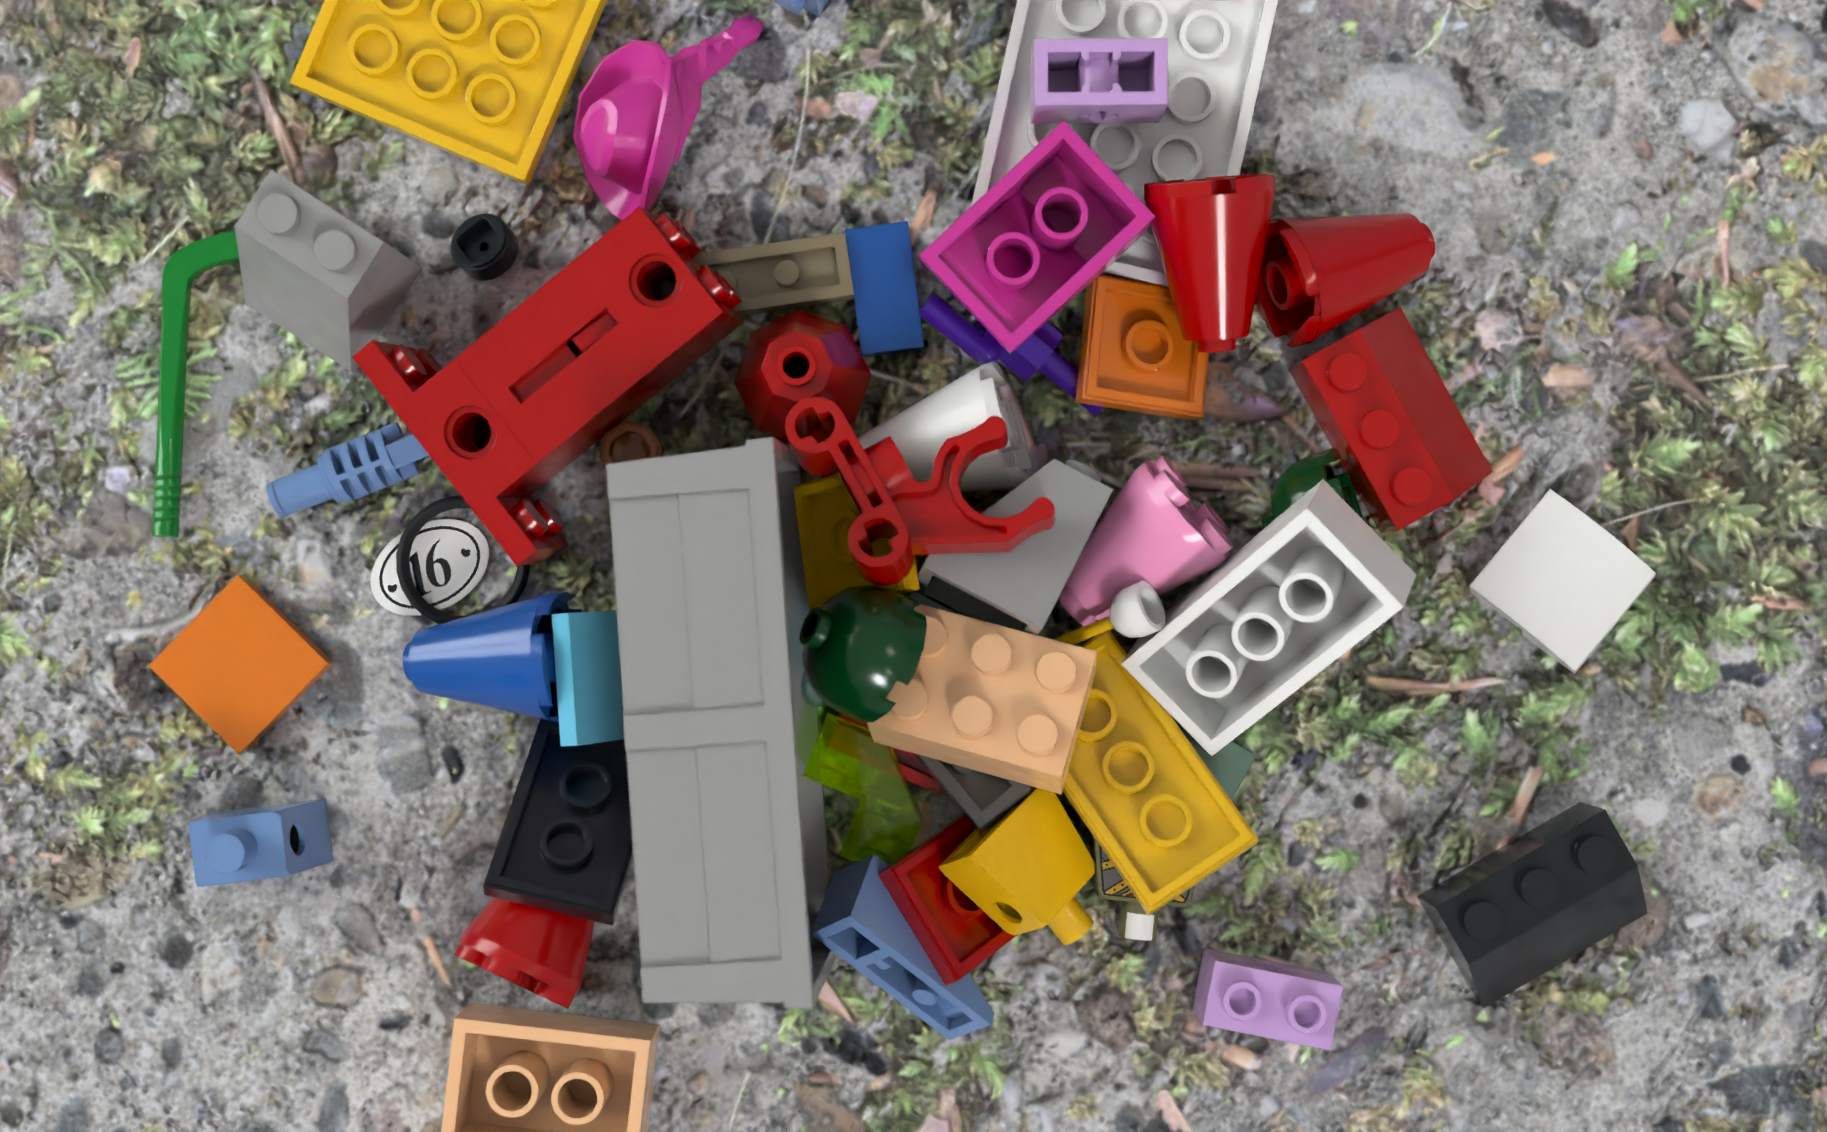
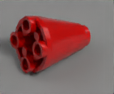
[454,897,595,1009]

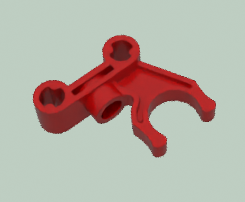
[785,397,1055,586]

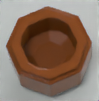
[599,421,665,468]

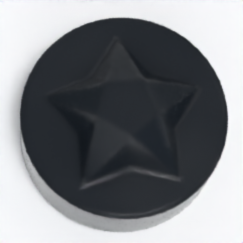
[451,214,519,281]

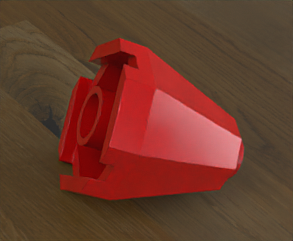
[734,310,871,443]

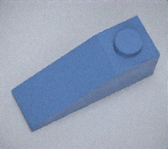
[810,854,994,1040]

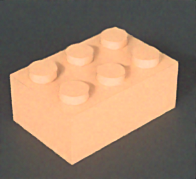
[867,604,1097,794]
[441,1003,660,1132]

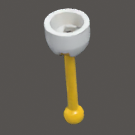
[1053,581,1166,645]

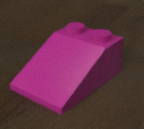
[919,121,1156,354]

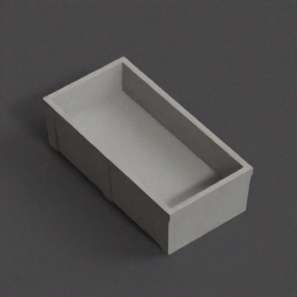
[606,437,836,1008]

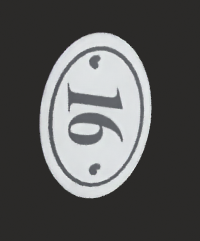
[370,519,489,616]

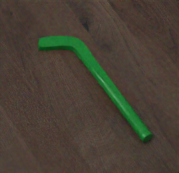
[152,231,239,538]

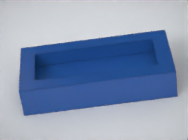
[845,221,924,358]

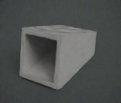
[234,170,422,373]
[914,459,1113,635]

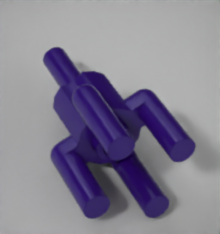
[918,291,1104,416]

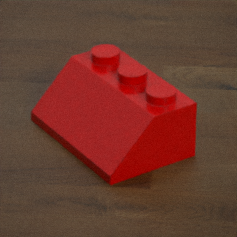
[1288,307,1493,533]

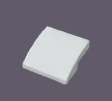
[1469,489,1656,674]

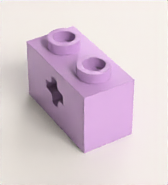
[1030,38,1168,124]
[1192,948,1343,1050]

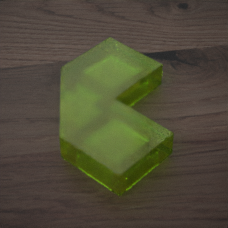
[802,713,923,864]

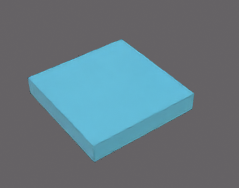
[552,610,625,746]

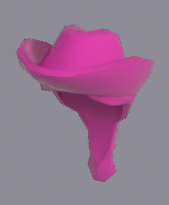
[573,14,763,221]

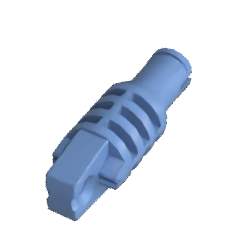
[266,422,429,518]

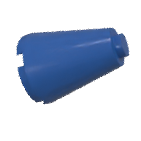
[403,592,582,722]

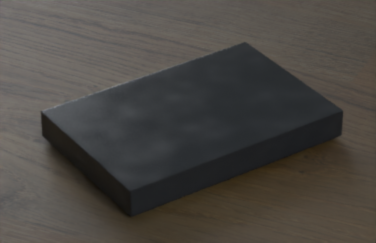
[483,719,634,926]

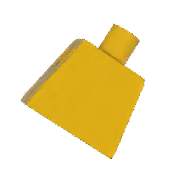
[938,786,1096,946]

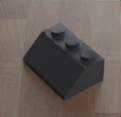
[1417,802,1648,1008]

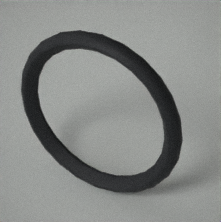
[396,496,530,624]

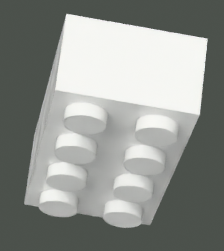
[1121,479,1416,757]

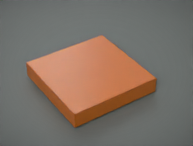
[1075,275,1209,421]
[148,575,334,755]

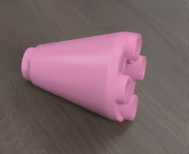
[1058,456,1233,626]

